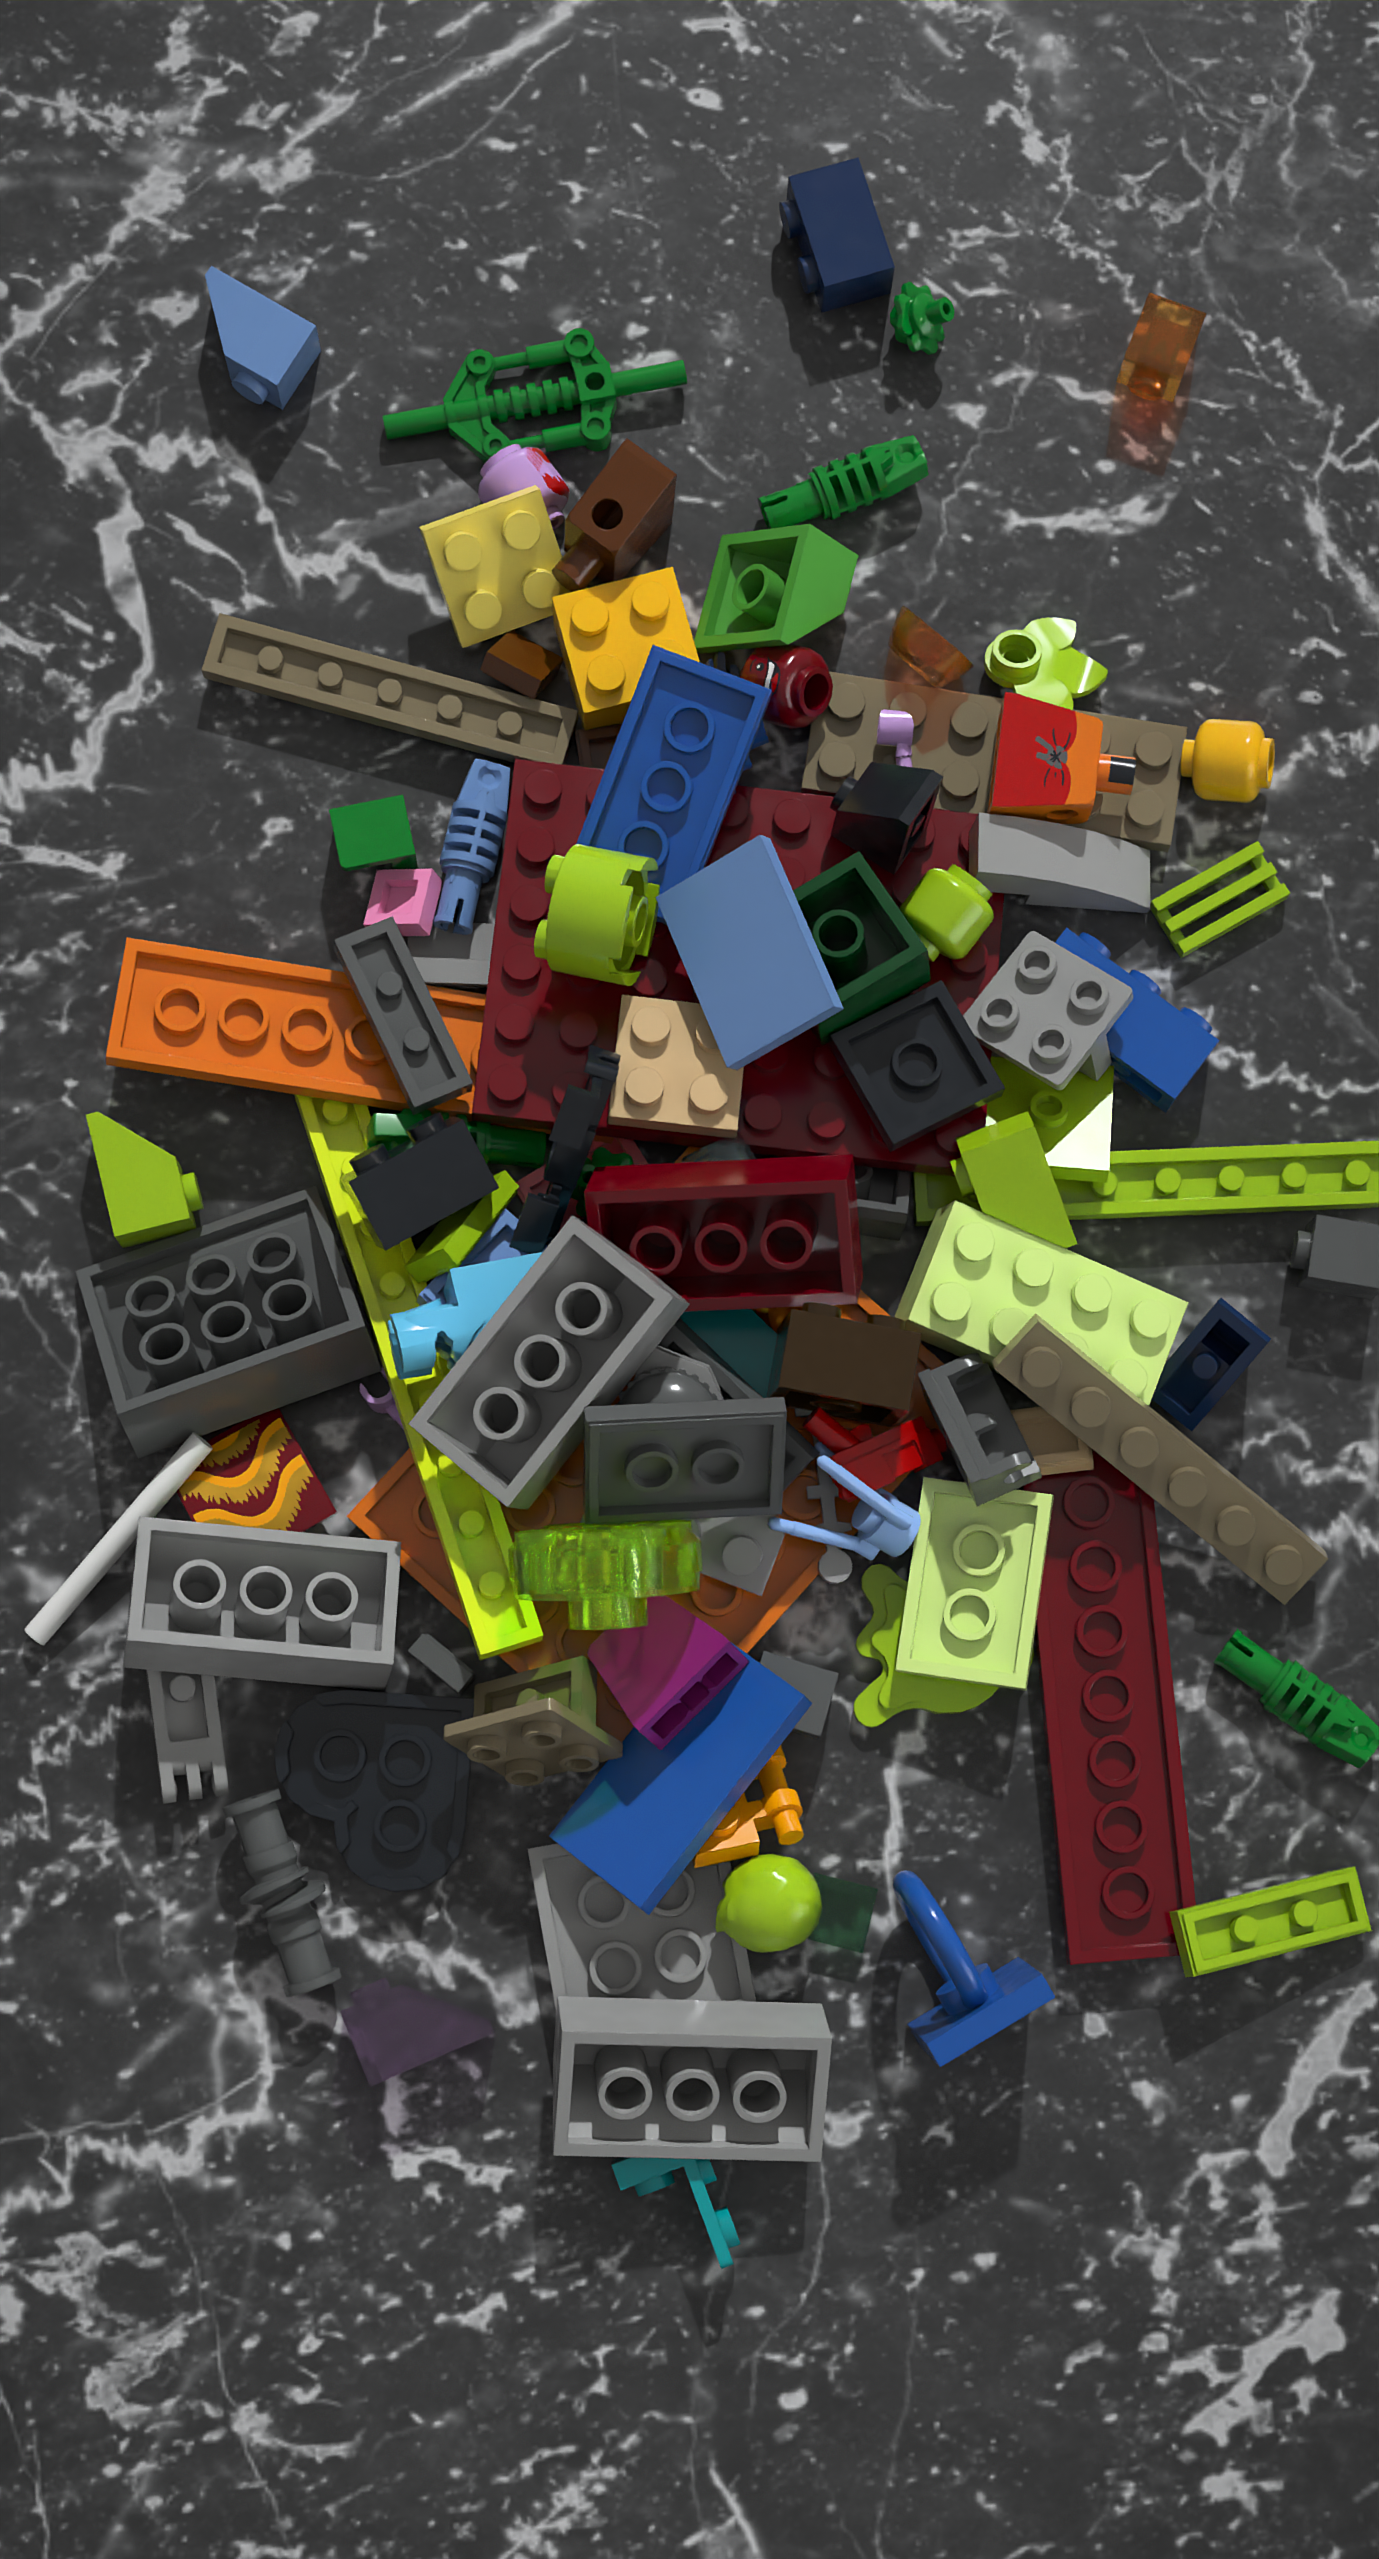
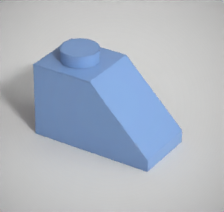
[205,266,321,410]

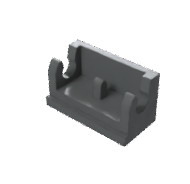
[918,1353,1042,1506]

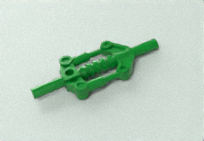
[383,328,687,463]

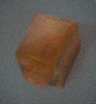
[1116,292,1207,403]

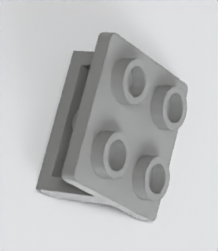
[963,931,1133,1090]

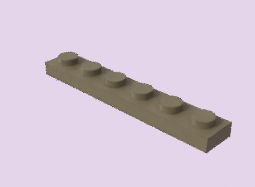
[202,613,579,765]
[992,1313,1328,1605]

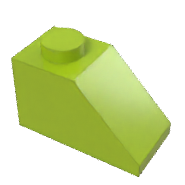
[950,1111,1077,1248]
[86,1112,204,1248]

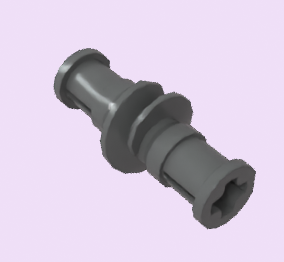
[222,1789,342,1997]

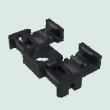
[509,1044,621,1254]

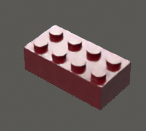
[584,1154,863,1312]

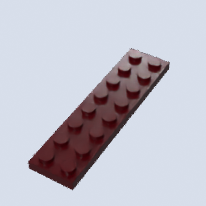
[1021,1449,1196,1965]

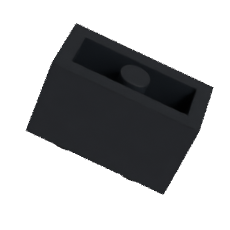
[340,1112,499,1251]

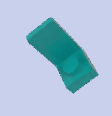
[611,2157,741,2269]

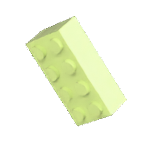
[895,1200,1189,1406]

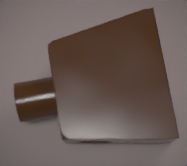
[552,438,677,592]

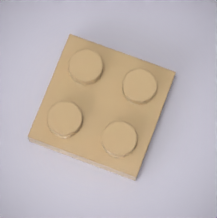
[607,995,744,1139]

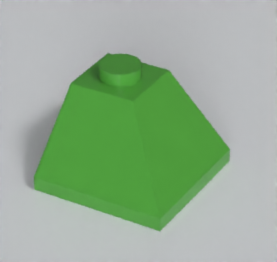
[694,524,858,654]

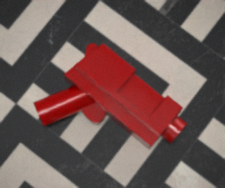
[802,1406,947,1503]

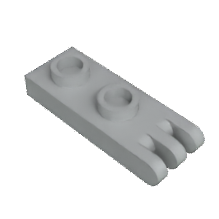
[146,1670,229,1804]

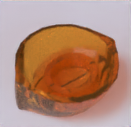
[888,605,974,689]

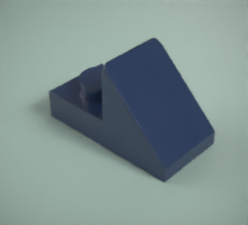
[1152,1298,1271,1432]

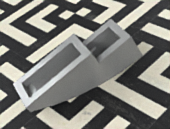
[969,813,1150,913]

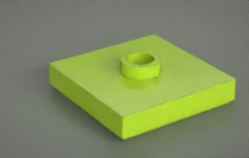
[986,1056,1114,1183]

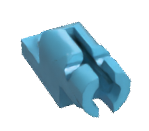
[388,1252,543,1379]

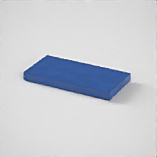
[576,645,772,925]
[549,1643,812,1915]

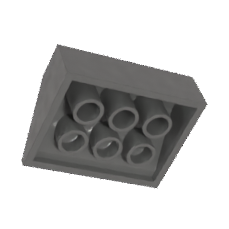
[75,1186,382,1458]

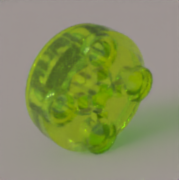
[508,1519,703,1630]

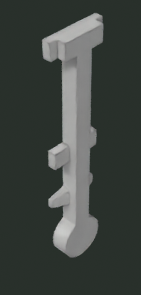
[794,1409,852,1584]

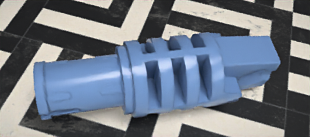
[433,759,510,935]

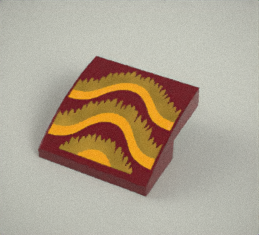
[163,1408,338,1532]

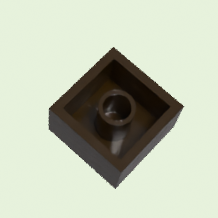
[766,1302,922,1427]

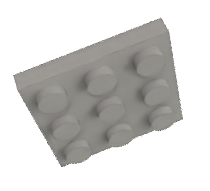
[528,1843,756,2010]

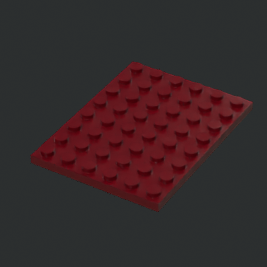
[472,759,1005,1177]

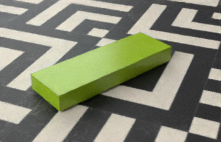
[1169,1866,1372,1977]

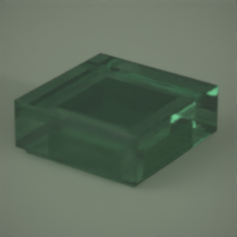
[807,1873,878,1953]

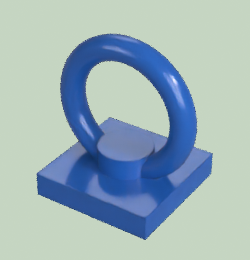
[893,1870,1055,2067]

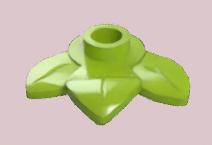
[984,617,1108,710]

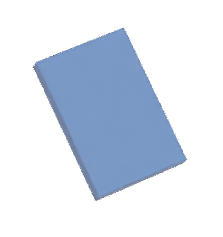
[655,835,844,1070]

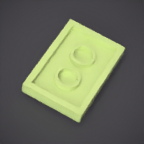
[895,1477,1054,1691]

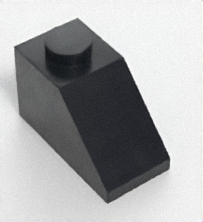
[830,762,943,875]

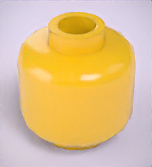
[1181,719,1275,803]

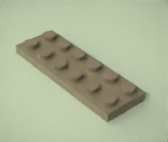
[801,671,1188,852]

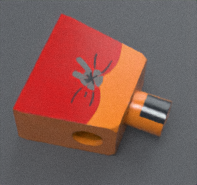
[987,692,1136,824]

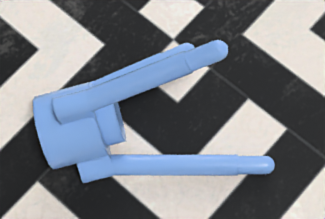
[768,1441,921,1561]

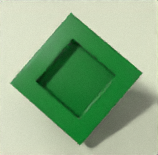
[329,795,418,871]

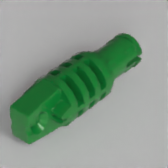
[758,435,929,529]
[367,1108,546,1169]
[1213,1629,1379,1769]

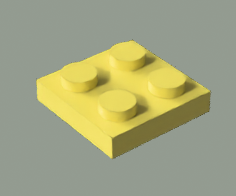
[419,485,570,648]

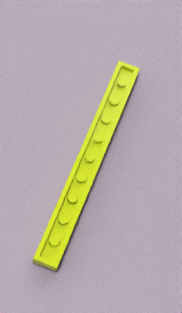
[294,1094,544,1660]

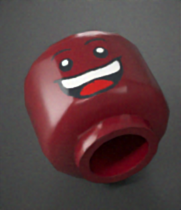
[740,644,833,728]

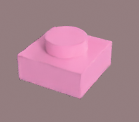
[363,868,443,936]

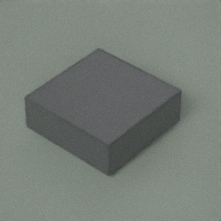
[408,1633,475,1696]

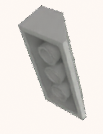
[409,1215,690,1510]
[123,1516,401,1691]
[553,1996,832,2162]

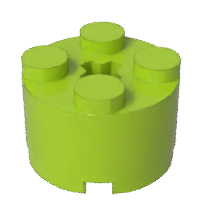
[534,844,660,986]

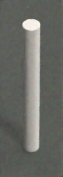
[24,1432,213,1646]

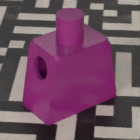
[587,1587,750,1750]

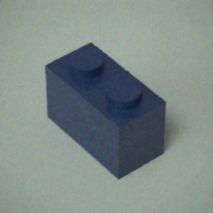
[779,157,895,313]

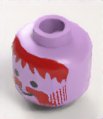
[478,444,570,531]

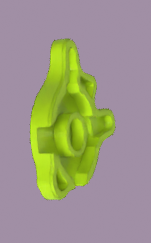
[853,1564,1034,1728]

